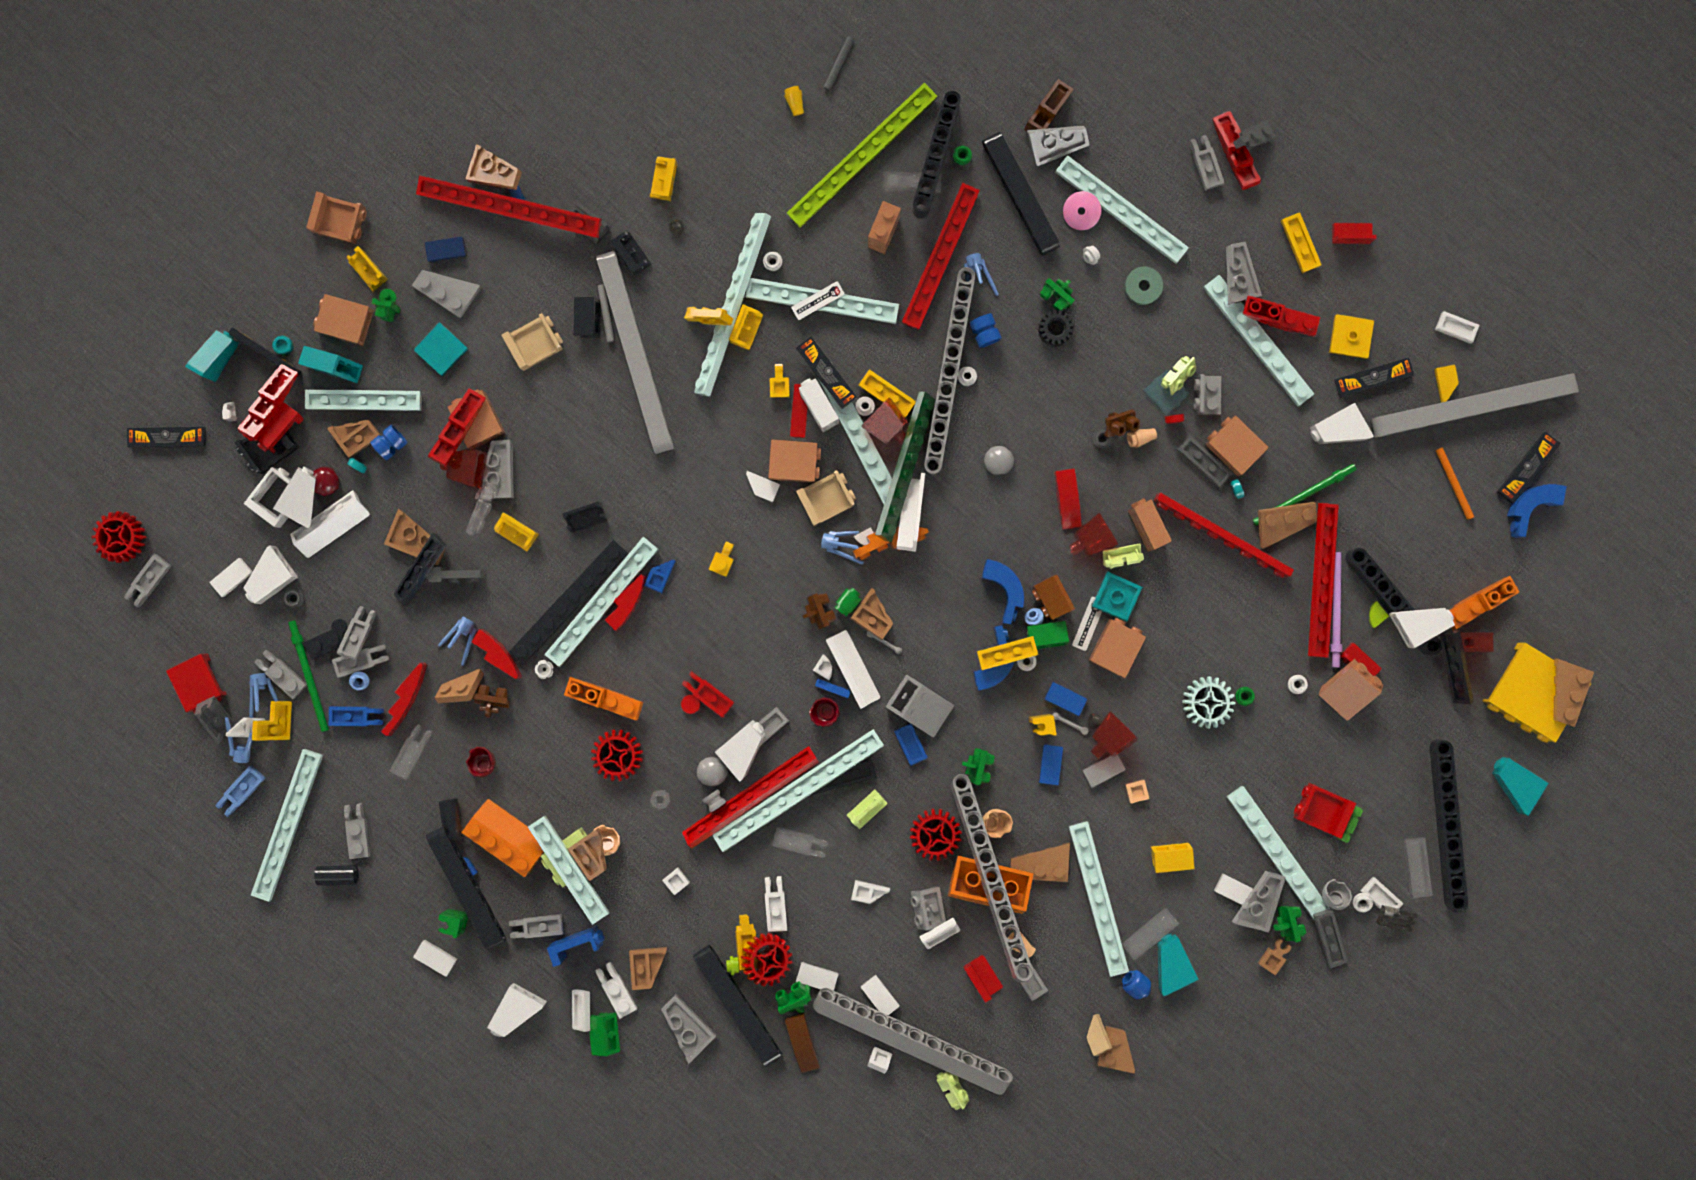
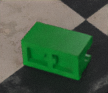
[1027,621,1069,650]
[438,909,468,938]
[589,1013,620,1056]

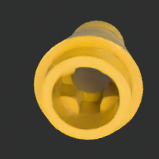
[784,86,804,116]

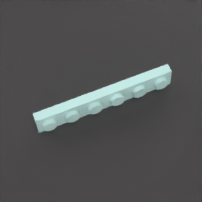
[305,390,422,411]
[528,816,610,925]

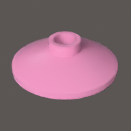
[1063,191,1101,230]

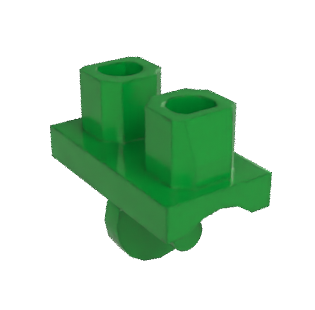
[1039,278,1075,311]
[372,289,401,322]
[961,748,995,785]
[1273,906,1306,943]
[776,981,811,1015]

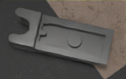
[427,567,484,583]

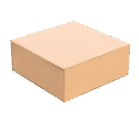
[1125,780,1149,803]

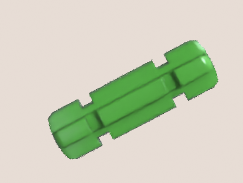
[1338,806,1363,843]

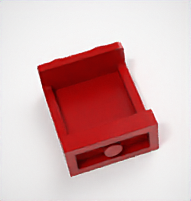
[239,402,304,454]
[166,653,227,714]
[1294,783,1356,838]

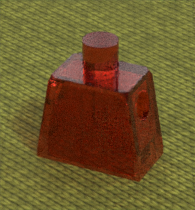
[861,397,907,445]
[440,450,487,489]
[1069,513,1118,556]
[1461,632,1494,652]
[1091,711,1139,759]

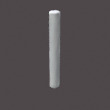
[598,284,615,342]

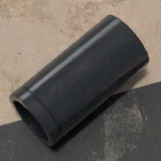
[438,798,463,839]
[314,865,359,886]

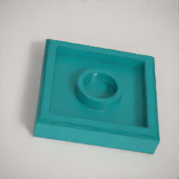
[414,322,468,376]
[1091,571,1143,622]

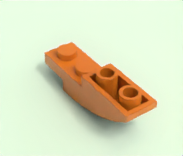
[852,527,929,560]
[1449,576,1519,630]
[564,677,644,720]

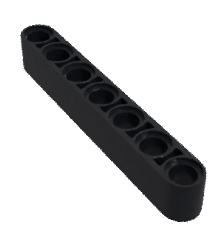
[912,90,961,219]
[982,132,1060,256]
[1345,548,1442,655]
[426,826,506,950]
[693,945,783,1067]

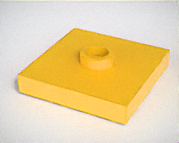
[1329,314,1374,359]

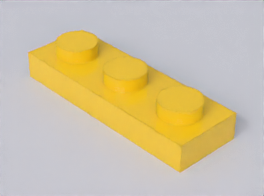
[1281,212,1322,273]
[858,369,916,418]
[976,636,1038,670]

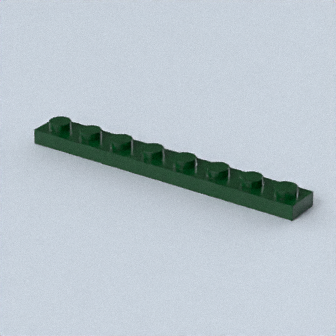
[875,391,936,542]

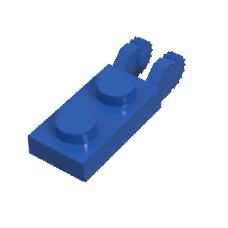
[328,706,384,726]

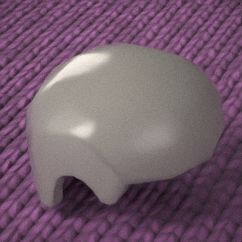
[984,446,1015,475]
[696,757,728,786]
[1322,879,1352,910]

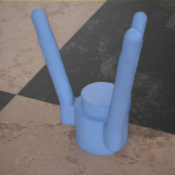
[964,253,999,298]
[821,531,864,564]
[438,616,477,666]
[249,673,279,718]
[225,717,253,763]

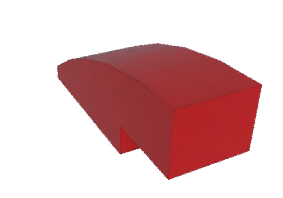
[1054,468,1082,530]
[605,574,646,631]
[472,629,522,679]

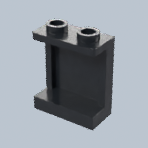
[234,430,300,474]

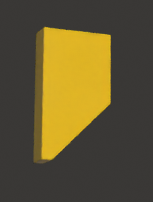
[1434,365,1459,403]

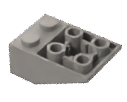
[885,674,954,738]

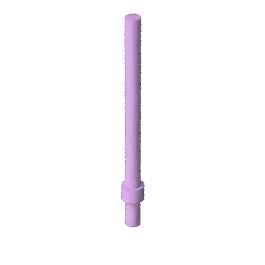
[1330,552,1342,667]

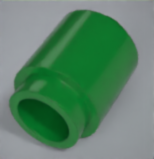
[834,588,862,617]

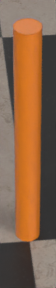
[1435,447,1474,520]

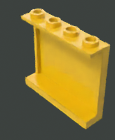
[1483,643,1591,743]

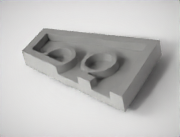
[1027,126,1089,166]
[1226,242,1262,305]
[412,270,481,318]
[475,440,514,500]
[1232,871,1286,932]
[661,994,716,1064]

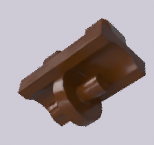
[1105,409,1140,438]
[802,593,836,629]
[472,685,510,718]

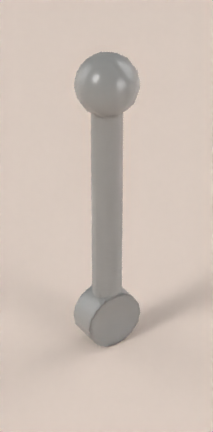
[867,631,902,654]
[1052,713,1089,735]

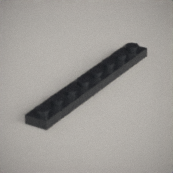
[509,540,628,665]

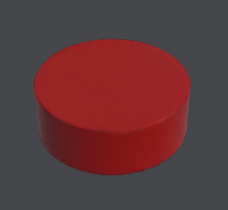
[1164,414,1184,424]
[681,694,701,714]

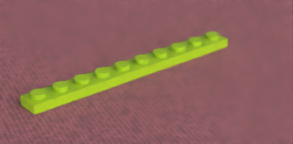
[787,83,938,228]

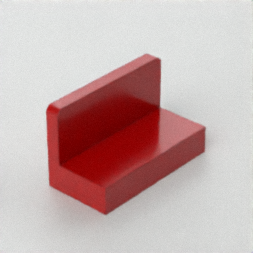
[1332,223,1377,244]
[1340,643,1382,676]
[964,955,1003,1003]

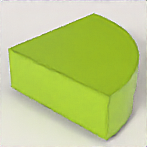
[1369,601,1389,628]

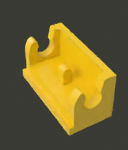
[650,157,677,201]
[346,246,388,292]
[729,304,763,350]
[494,513,539,552]
[1029,714,1057,735]
[1151,843,1194,873]

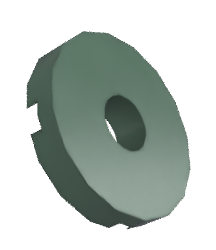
[1124,266,1163,305]

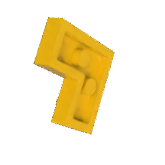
[252,701,292,741]

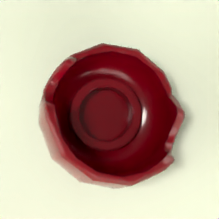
[313,466,339,496]
[809,697,840,727]
[466,746,496,778]

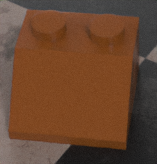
[1031,574,1075,620]

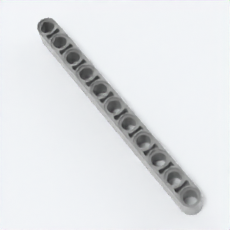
[596,251,674,454]
[924,267,975,475]
[1371,373,1579,438]
[951,774,1033,983]
[813,988,1013,1095]

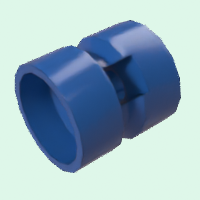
[969,313,1002,348]
[370,425,408,461]

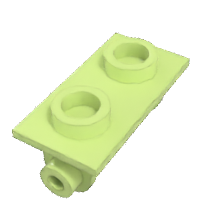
[1161,356,1196,395]
[1103,543,1144,569]
[847,789,888,829]
[936,1071,969,1110]

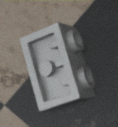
[1194,374,1221,415]
[911,887,946,931]

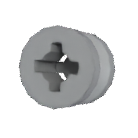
[702,789,726,813]

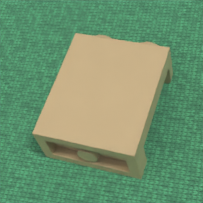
[502,313,563,371]
[796,471,856,526]

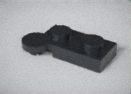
[304,619,348,660]

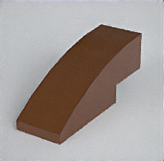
[1024,79,1074,132]
[785,1013,820,1073]

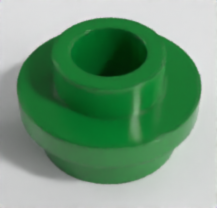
[953,146,972,165]
[1235,687,1255,706]

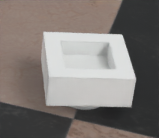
[662,867,690,895]
[867,1046,892,1074]

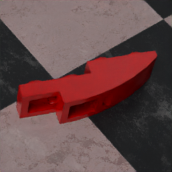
[1242,295,1321,337]

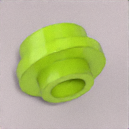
[726,956,739,976]

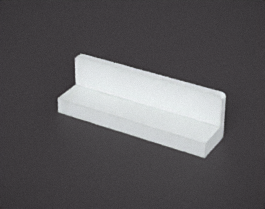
[896,473,925,552]
[290,490,370,558]
[826,630,880,709]

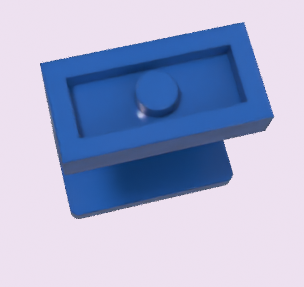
[547,926,605,967]

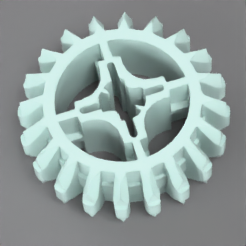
[1182,676,1235,729]

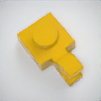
[770,364,790,398]
[709,542,734,577]

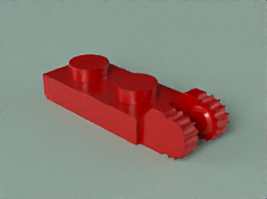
[682,671,735,718]

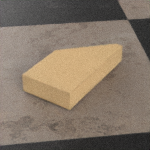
[1086,1014,1112,1056]

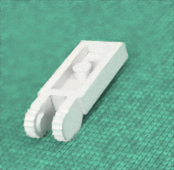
[765,876,787,932]
[596,962,637,1019]

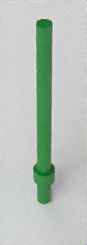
[1252,464,1357,526]
[288,620,329,732]

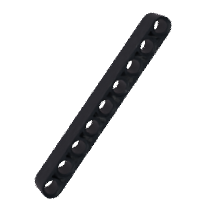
[1429,739,1468,913]

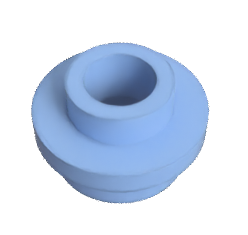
[1025,608,1044,626]
[349,671,369,690]

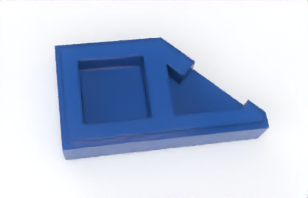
[644,560,676,593]
[815,679,850,698]

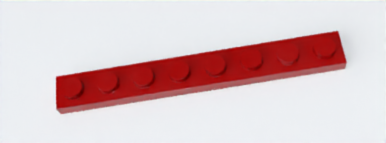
[902,183,980,330]
[1153,492,1294,578]
[1308,503,1339,658]
[682,746,819,849]

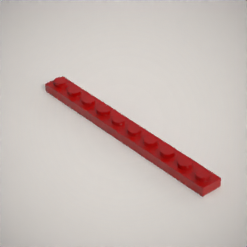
[416,175,602,238]

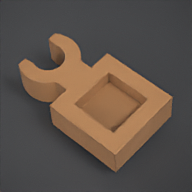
[1258,938,1291,976]

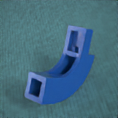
[1507,484,1567,538]
[981,559,1024,625]
[973,625,1014,691]

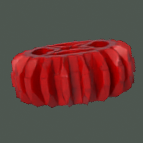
[91,511,147,563]
[591,729,643,781]
[910,808,962,861]
[741,933,792,987]

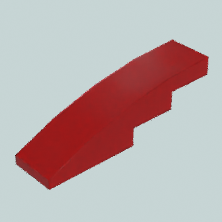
[1212,111,1261,191]
[237,364,298,441]
[428,388,486,467]
[381,662,427,736]

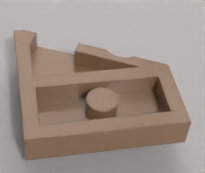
[327,420,381,458]
[850,588,893,640]
[435,669,484,703]
[568,828,607,881]
[629,947,667,990]
[1097,1026,1135,1074]

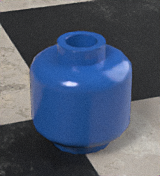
[1122,970,1151,1000]

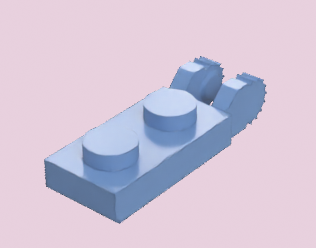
[216,765,266,817]

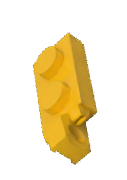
[684,307,734,325]
[735,914,758,970]

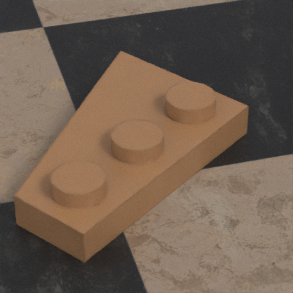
[465,144,522,190]
[1258,502,1317,549]
[384,509,446,566]
[1553,659,1594,727]
[1010,843,1070,882]

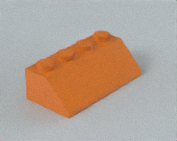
[461,799,544,877]
[948,856,1034,914]

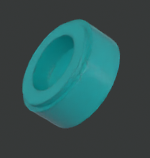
[272,336,294,356]
[347,458,367,474]
[1230,479,1245,499]

